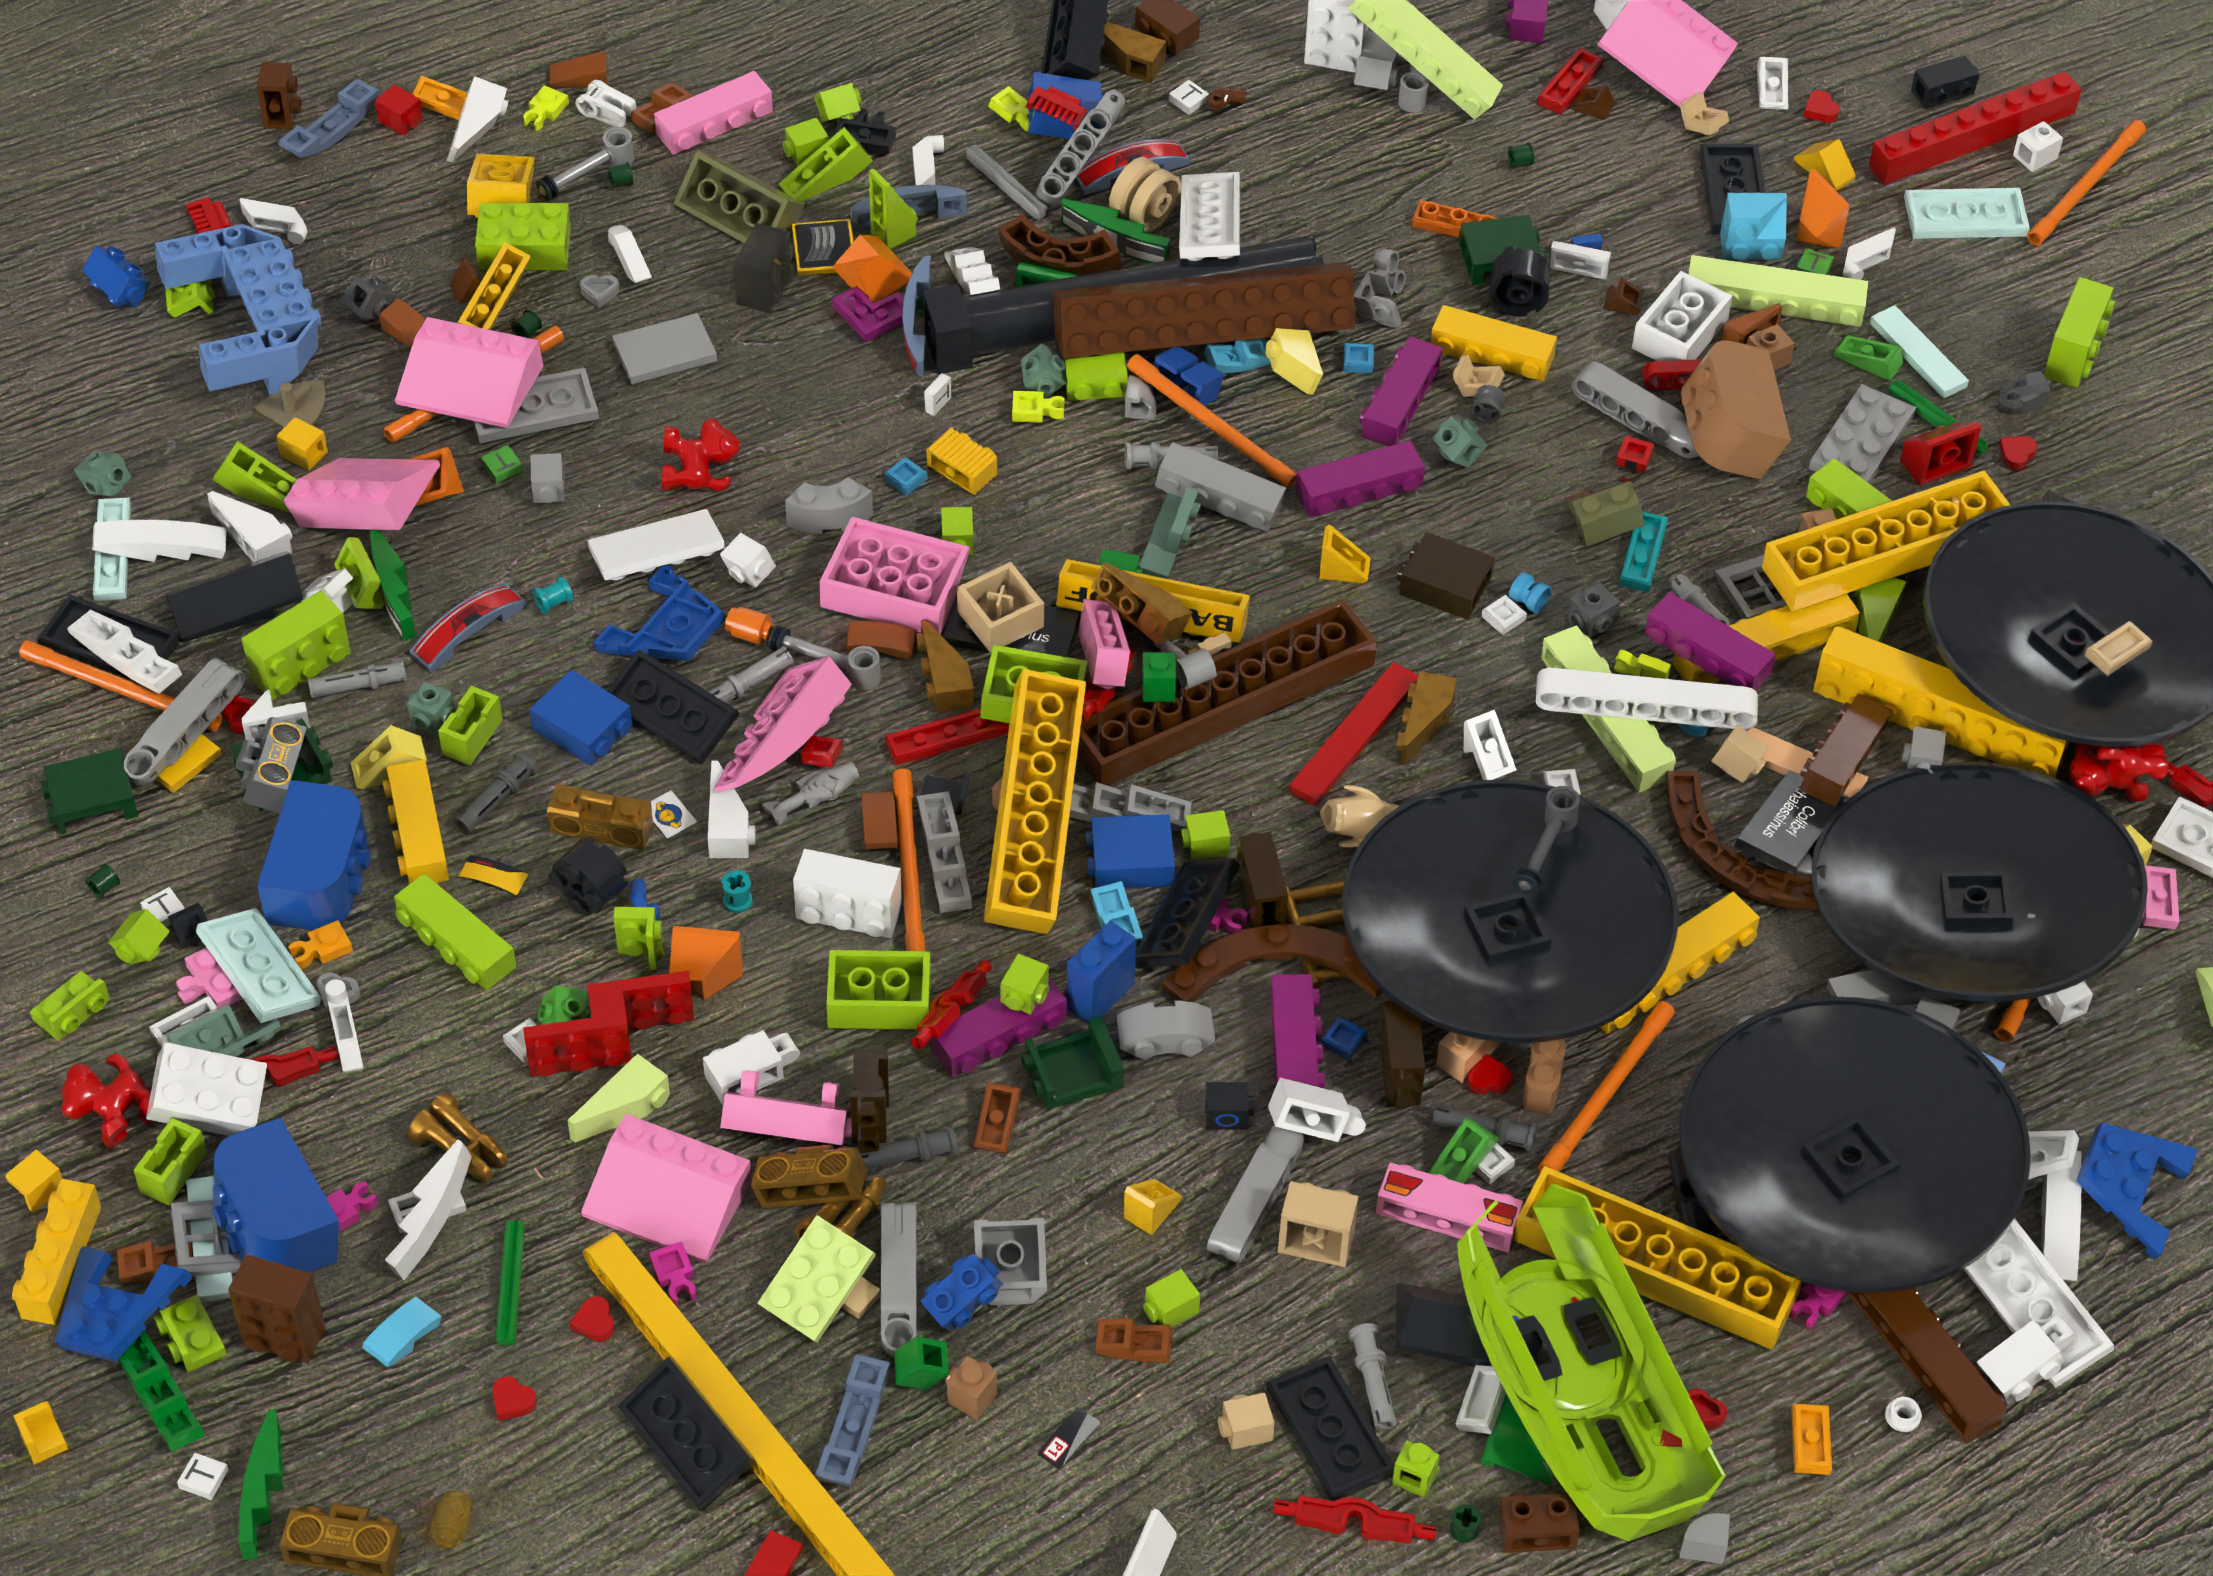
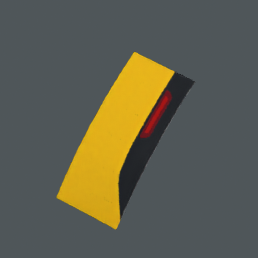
[458,855,529,895]

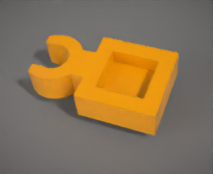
[288,920,353,969]

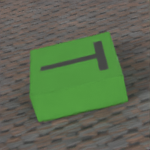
[1796,248,1834,275]
[481,445,523,484]

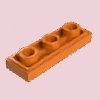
[1411,200,1499,238]

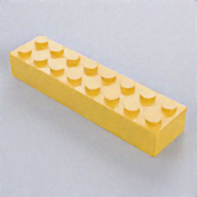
[1762,471,2010,611]
[1813,626,2070,778]
[983,669,1086,934]
[1513,1166,1802,1350]

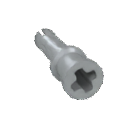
[1124,442,1218,470]
[1348,1323,1397,1431]

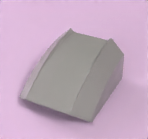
[974,1218,1047,1305]

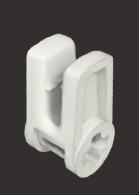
[575,80,636,127]

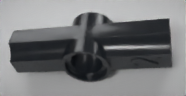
[1668,1146,1717,1238]

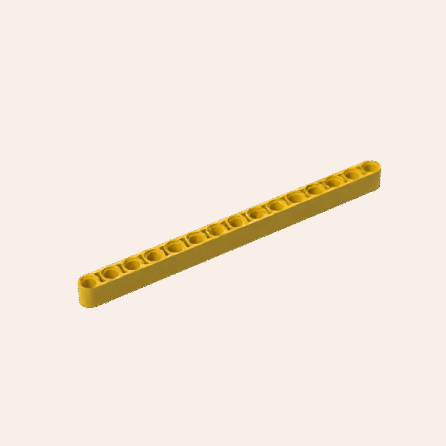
[583,1232,895,1576]

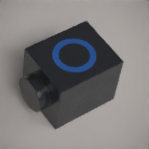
[1205,1082,1254,1130]

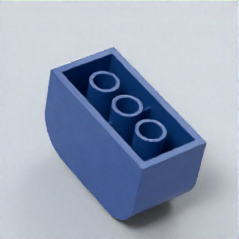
[257,780,371,930]
[212,1118,339,1273]

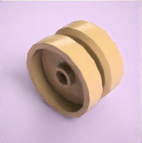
[1109,156,1181,233]

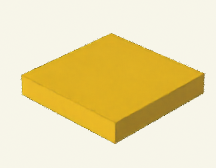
[128,734,222,793]

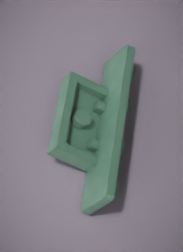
[1139,486,1201,579]
[151,1004,281,1083]

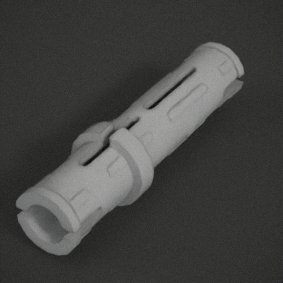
[1671,575,1729,626]
[708,646,794,703]
[308,661,407,699]

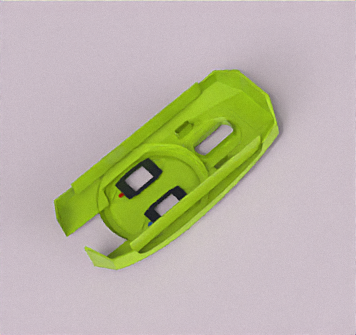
[1457,1183,1726,1541]

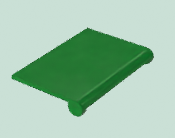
[1480,1393,1554,1485]

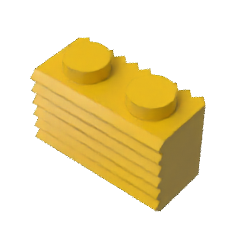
[926,427,997,495]

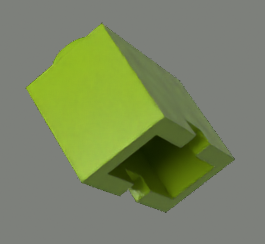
[1064,352,1128,401]
[438,685,503,766]
[134,1118,207,1206]

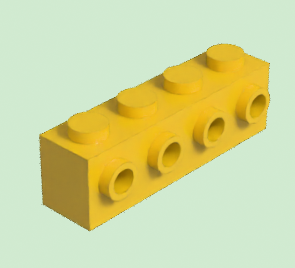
[12,1179,101,1325]

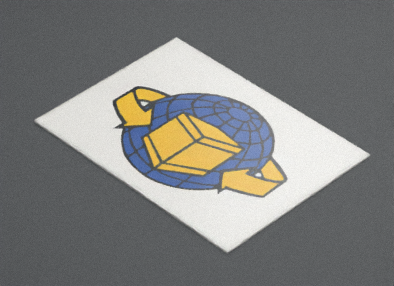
[650,790,697,839]

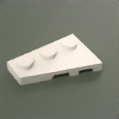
[2028,1130,2079,1179]

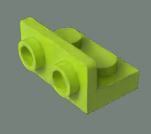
[165,279,215,318]
[334,537,385,609]
[613,907,665,970]
[30,970,110,1041]
[153,1294,227,1373]

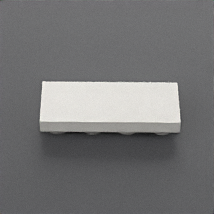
[588,509,725,580]

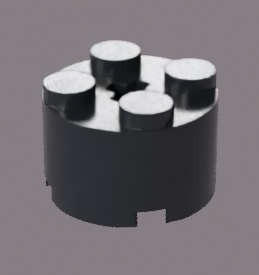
[1489,246,1551,317]
[548,837,628,914]

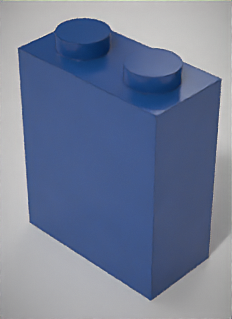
[1028,72,1104,139]
[529,670,632,766]
[1085,814,1175,888]
[1067,920,1136,1023]

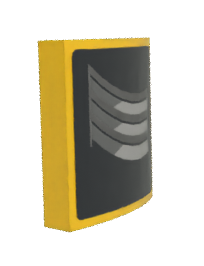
[792,219,853,276]

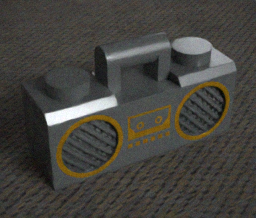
[235,717,307,813]

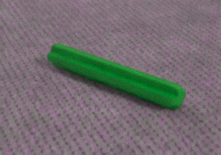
[1888,379,1989,457]
[496,1219,525,1346]

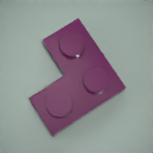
[832,286,904,342]

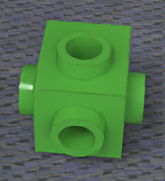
[538,985,590,1025]

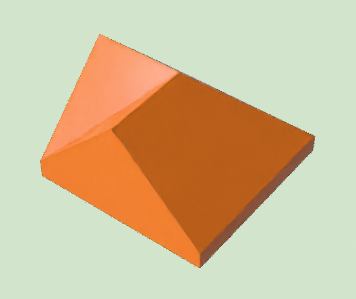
[1796,169,1850,248]
[833,235,912,304]
[410,447,464,507]
[669,926,743,1000]

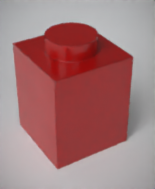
[375,84,423,136]

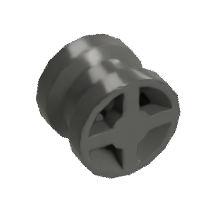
[1471,385,1505,423]

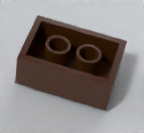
[228,1254,326,1364]

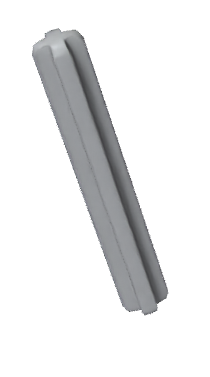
[965,145,1047,220]

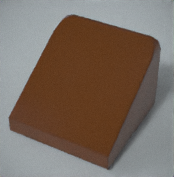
[1573,86,1615,119]
[450,258,479,304]
[1604,277,1644,315]

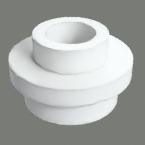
[1885,1397,1922,1432]

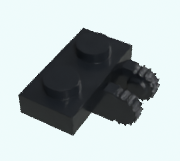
[834,108,896,155]

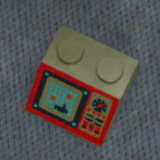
[1566,477,1645,546]

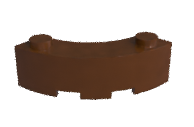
[998,214,1122,276]

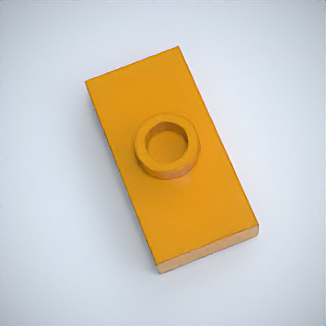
[412,76,467,120]
[1791,1404,1832,1475]

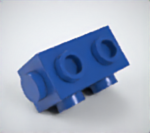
[82,246,151,307]
[921,1254,1003,1331]

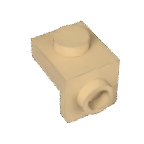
[1680,92,1729,135]
[1453,355,1505,397]

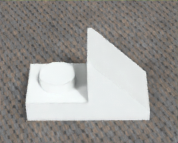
[301,568,353,612]
[242,690,310,742]
[1463,710,1516,780]

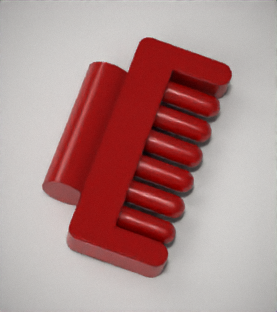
[1026,86,1088,130]
[186,197,232,234]

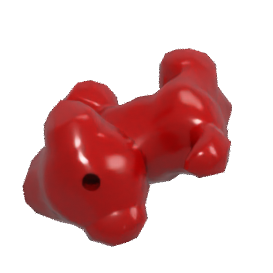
[661,418,740,491]
[2069,743,2169,802]
[61,1054,153,1149]

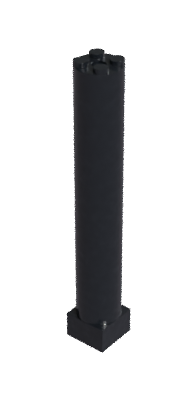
[923,235,1324,374]

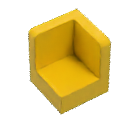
[276,418,328,471]
[6,1150,62,1213]
[13,1401,68,1465]

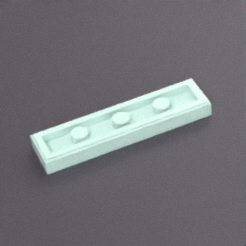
[1870,305,1969,399]
[93,497,131,601]
[186,1176,233,1303]

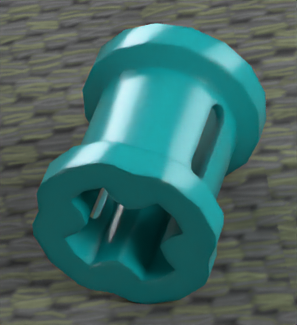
[532,576,574,614]
[721,870,753,913]

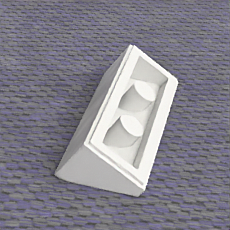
[1123,1509,1176,1576]

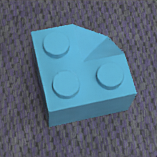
[1720,193,1787,260]

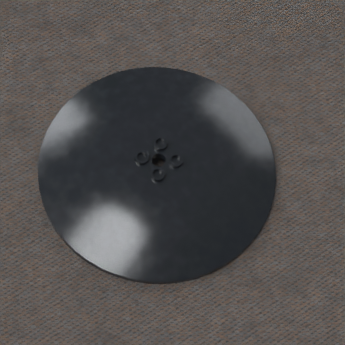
[1923,501,2213,747]
[1811,762,2148,1002]
[1342,780,1679,1043]
[1679,996,2031,1293]

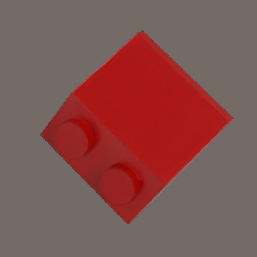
[1900,422,1982,486]

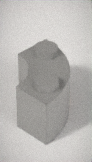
[1354,31,1404,91]
[785,477,873,534]
[1116,1001,1215,1060]

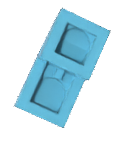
[1204,338,1271,374]
[1089,881,1143,941]
[362,1297,441,1367]

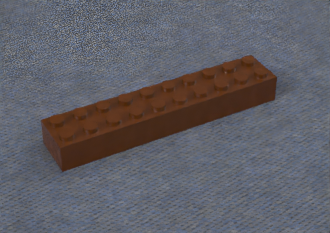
[1053,262,1355,358]
[1077,599,1377,786]

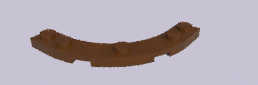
[1666,771,1818,910]
[1162,924,1383,1002]

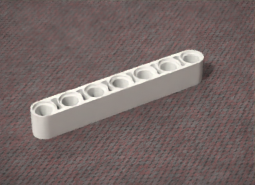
[1536,668,1758,730]

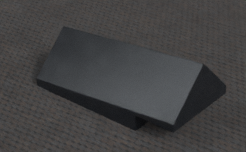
[165,551,304,643]
[1396,1283,1543,1367]

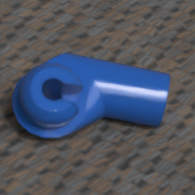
[630,879,660,920]

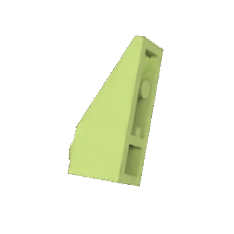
[568,1054,670,1143]

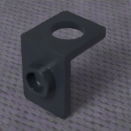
[920,772,971,815]

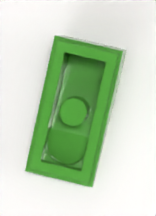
[1834,335,1903,380]
[1428,1117,1499,1184]

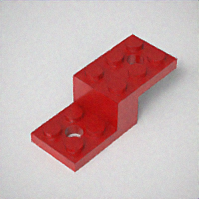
[523,971,694,1076]

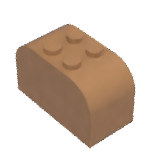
[1681,340,1791,479]

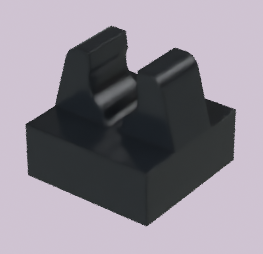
[168,903,208,949]

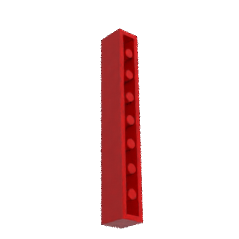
[1869,71,2082,185]

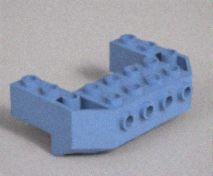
[155,224,322,395]

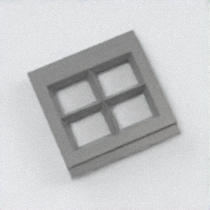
[1714,555,1787,619]
[170,1200,243,1276]

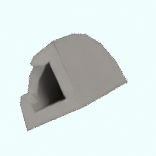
[1125,374,1157,420]

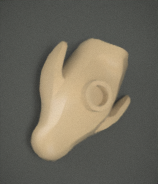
[1320,785,1400,848]

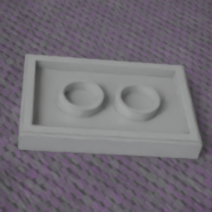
[612,313,717,384]

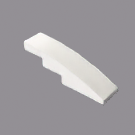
[944,247,1000,295]
[92,520,226,562]
[67,610,182,694]
[385,1140,472,1280]
[2040,1151,2082,1283]

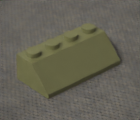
[673,151,805,255]

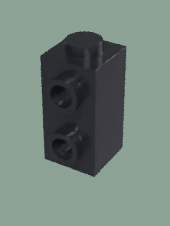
[1911,56,1979,109]

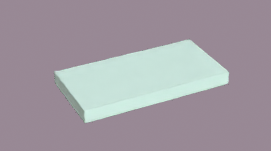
[1904,188,2030,239]
[196,908,321,1023]

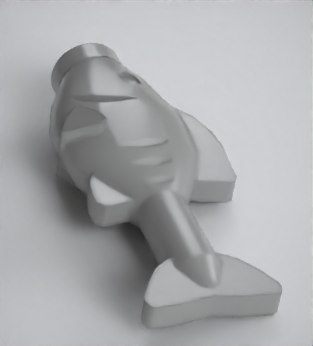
[762,761,860,825]

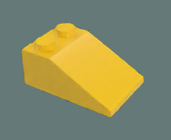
[467,154,535,218]

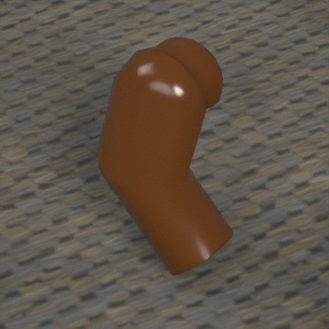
[1206,87,1246,110]

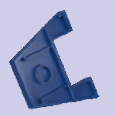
[593,564,725,661]
[2076,1122,2198,1260]
[55,1246,192,1361]

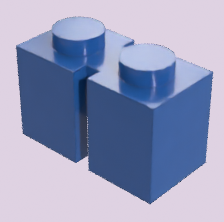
[1154,346,1224,406]

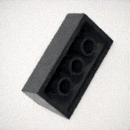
[1041,0,1109,80]

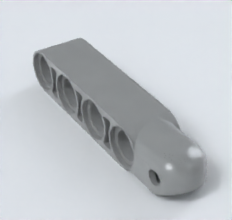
[1035,89,1125,208]
[1571,361,1699,458]
[124,658,245,786]
[1207,1125,1304,1264]
[881,1202,917,1357]

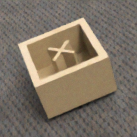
[957,562,1044,653]
[1278,1181,1359,1268]

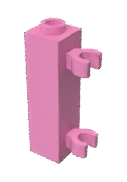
[720,1070,852,1145]

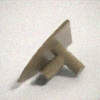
[254,380,326,428]

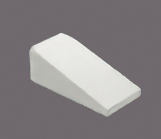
[1757,57,1788,110]

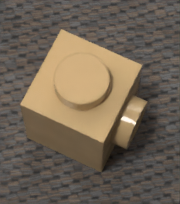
[1711,724,1769,783]
[1218,1392,1275,1450]

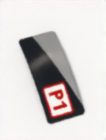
[1038,1408,1100,1469]

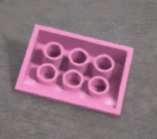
[1597,0,1738,107]
[395,317,543,428]
[284,458,440,530]
[820,517,970,635]
[581,1114,752,1264]

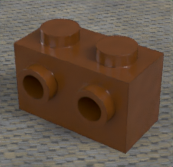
[1135,0,1200,55]
[256,62,301,130]
[1498,1491,1580,1553]

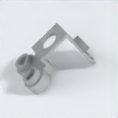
[1354,248,1405,328]

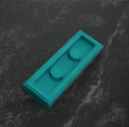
[1619,512,1669,592]

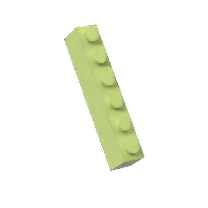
[1348,0,1503,120]
[1688,255,1868,327]
[1541,625,1676,793]

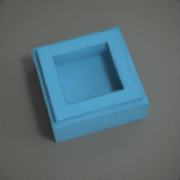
[1343,343,1374,374]
[884,457,927,496]

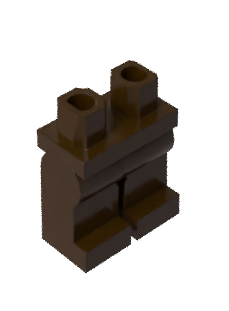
[851,1049,889,1152]

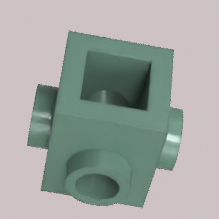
[1021,344,1067,399]
[1432,416,1488,468]
[74,450,132,496]
[407,681,456,739]

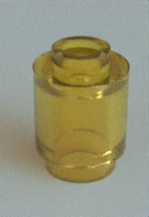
[429,1491,474,1549]

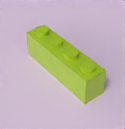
[1806,458,1892,520]
[394,873,516,991]

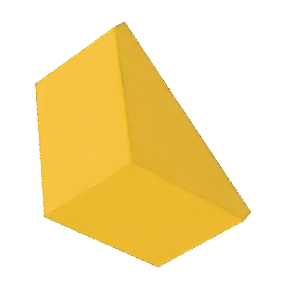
[1794,139,1856,191]
[1319,524,1371,583]
[1124,1179,1182,1235]

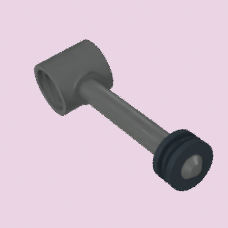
[1512,786,1580,895]

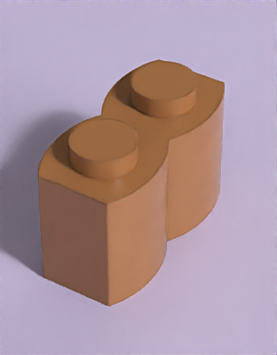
[1523,1039,1566,1115]

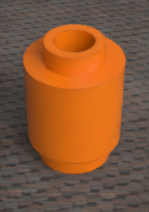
[725,606,774,645]

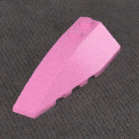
[714,656,852,792]

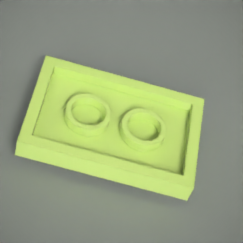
[757,1215,876,1343]

